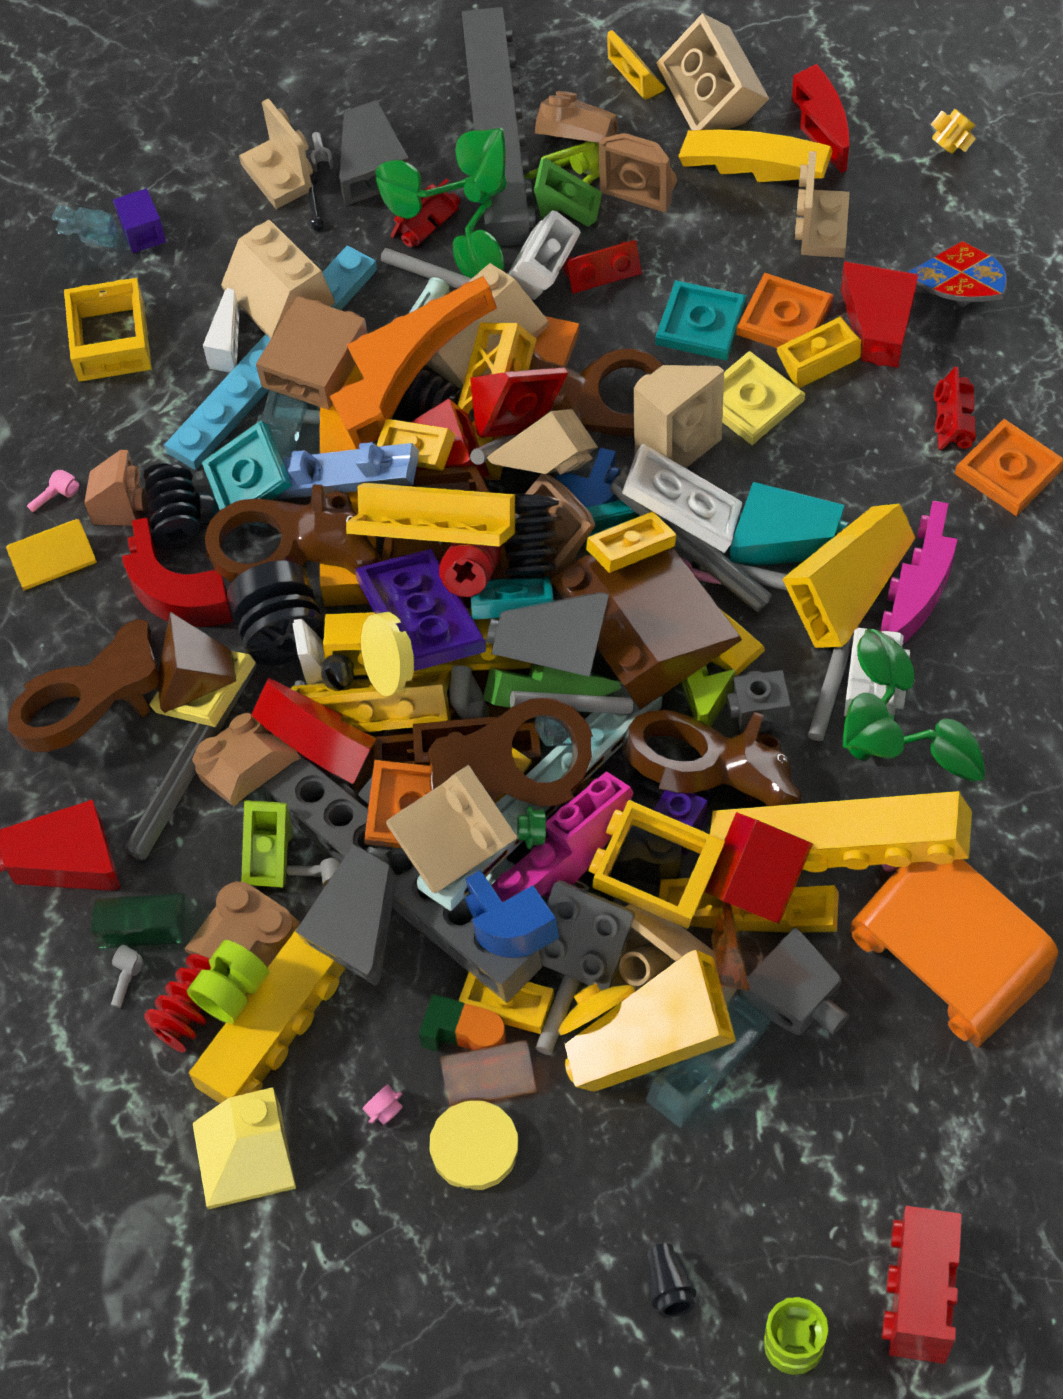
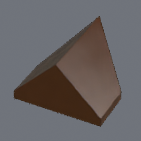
[158,612,236,713]

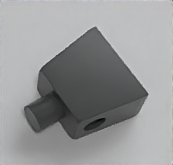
[739,927,850,1036]

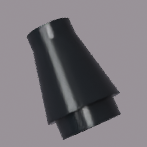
[647,1243,697,1318]

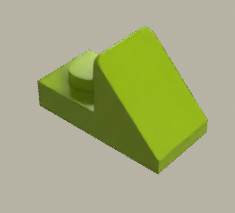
[681,665,735,726]
[241,800,294,887]

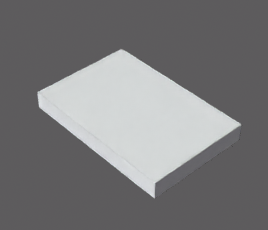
[622,444,742,553]

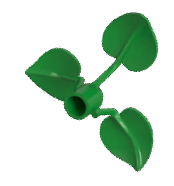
[375,128,507,278]
[843,629,985,783]

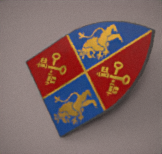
[908,240,1008,307]

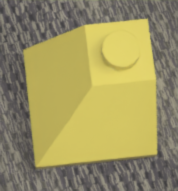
[193,1087,296,1210]

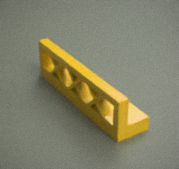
[458,322,537,480]
[346,483,515,547]
[291,670,451,732]

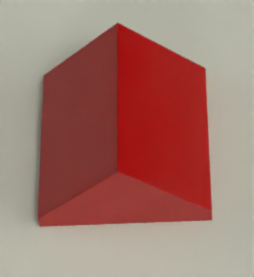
[470,367,569,438]
[704,812,813,924]

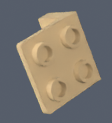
[239,99,313,209]
[795,151,850,258]
[386,765,518,893]

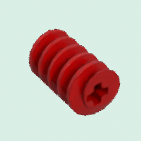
[439,543,501,597]
[144,954,211,1053]

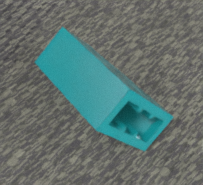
[730,482,849,567]

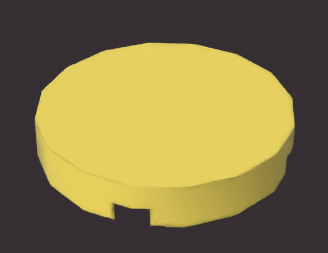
[361,612,414,696]
[430,1101,519,1190]

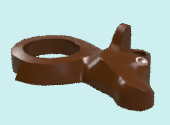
[529,349,663,436]
[205,484,382,583]
[7,619,161,752]
[428,697,593,807]
[622,710,802,806]

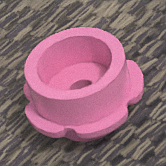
[362,1084,403,1125]

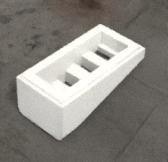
[203,288,240,373]
[292,619,325,684]

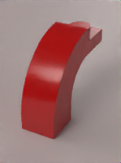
[122,517,233,627]

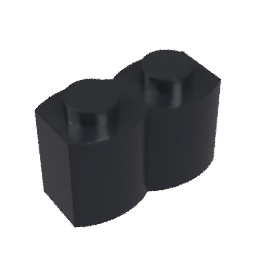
[603,826,682,885]

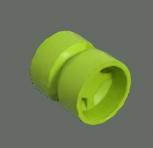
[187,940,269,1024]
[764,1297,829,1375]

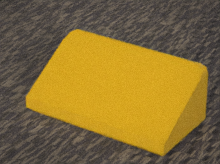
[607,30,665,100]
[777,316,861,388]
[6,519,97,591]

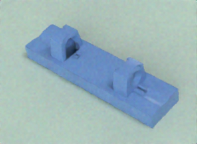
[276,442,419,500]

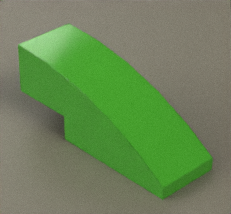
[483,663,621,708]

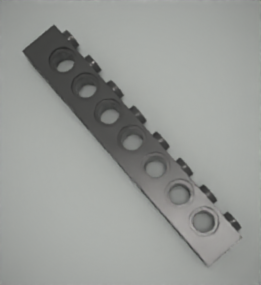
[262,753,542,1003]

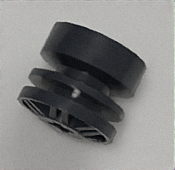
[227,560,325,666]

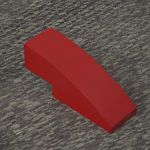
[792,64,849,173]
[251,678,377,784]

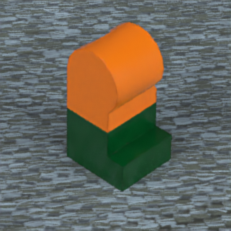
[418,994,506,1059]

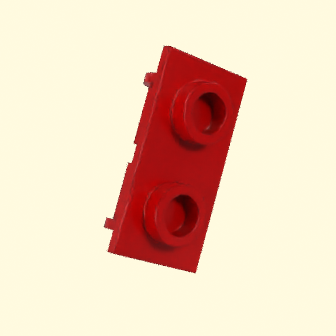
[390,178,461,247]
[563,240,642,294]
[934,366,976,450]

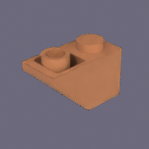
[84,450,147,526]

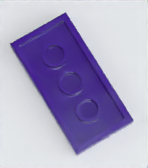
[356,549,486,671]

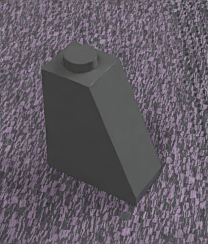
[339,100,409,206]
[486,592,609,677]
[295,844,397,986]

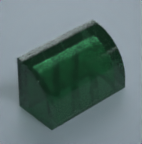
[91,893,185,948]

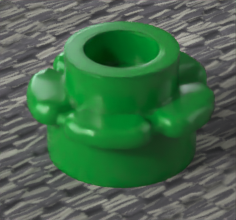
[517,806,546,849]

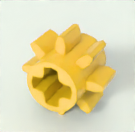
[931,109,976,154]

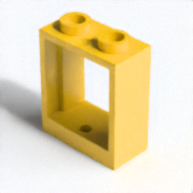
[64,278,152,382]
[588,800,725,929]

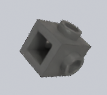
[727,670,791,733]

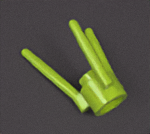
[523,141,600,184]

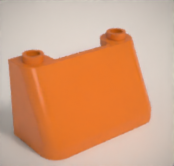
[850,859,1058,1048]

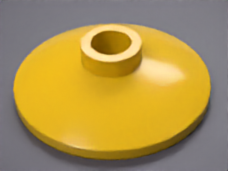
[558,983,636,1035]

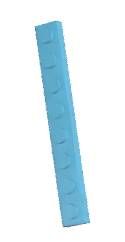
[164,245,377,470]

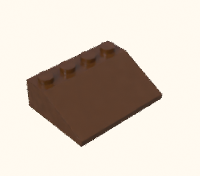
[550,547,742,710]

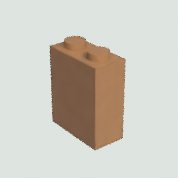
[256,296,367,410]

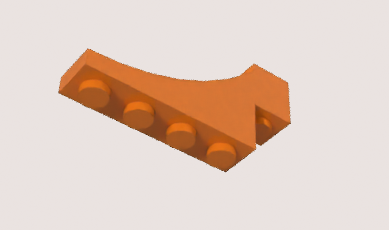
[330,276,497,449]

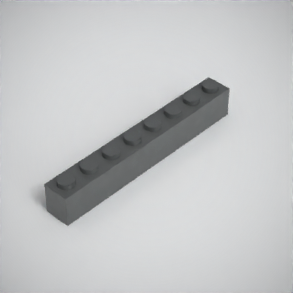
[461,7,536,247]

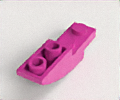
[880,501,958,644]
[491,771,633,902]

